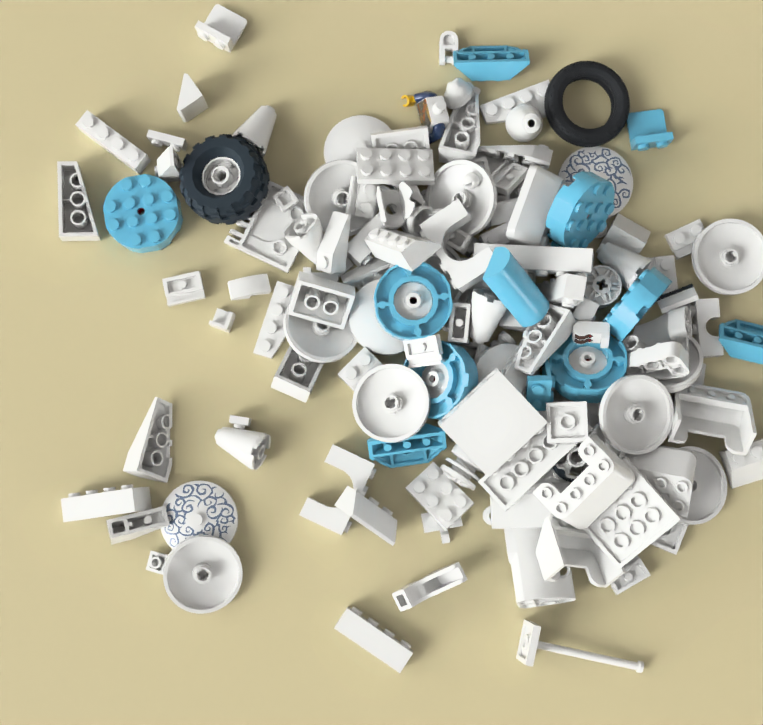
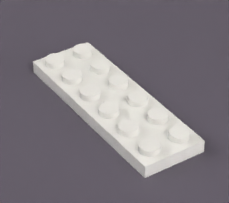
[478,400,593,511]

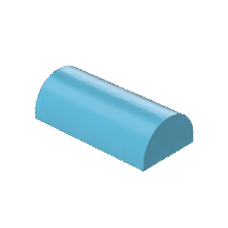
[483,247,549,327]

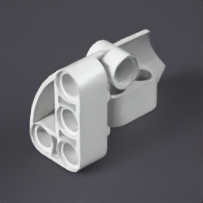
[623,304,692,380]
[504,528,576,608]

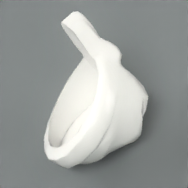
[444,78,481,109]
[407,205,443,236]

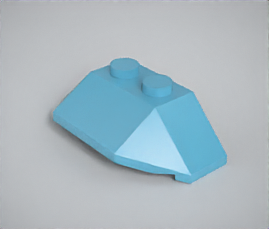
[453,45,530,82]
[719,319,763,365]
[367,423,447,468]

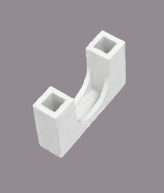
[419,199,493,293]
[299,444,377,535]

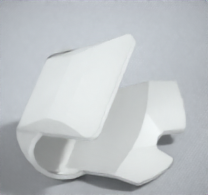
[376,181,415,229]

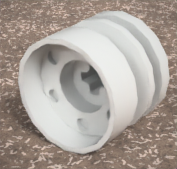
[584,265,622,310]
[440,444,484,491]

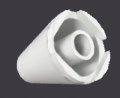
[505,104,543,142]
[232,105,277,157]
[284,212,324,265]
[596,242,651,291]
[470,288,507,344]
[215,427,271,470]

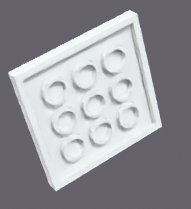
[584,457,681,569]

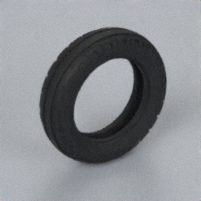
[544,61,630,147]

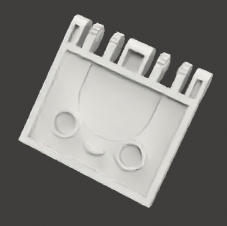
[224,181,307,273]

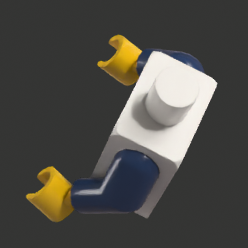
[401,91,449,144]

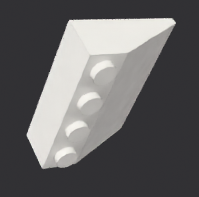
[490,468,570,529]

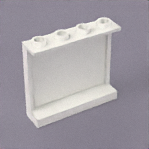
[437,368,548,477]

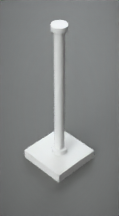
[516,619,644,673]

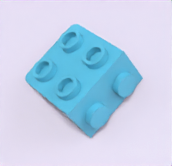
[627,109,674,151]
[525,359,555,411]

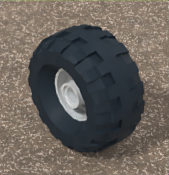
[179,134,270,225]

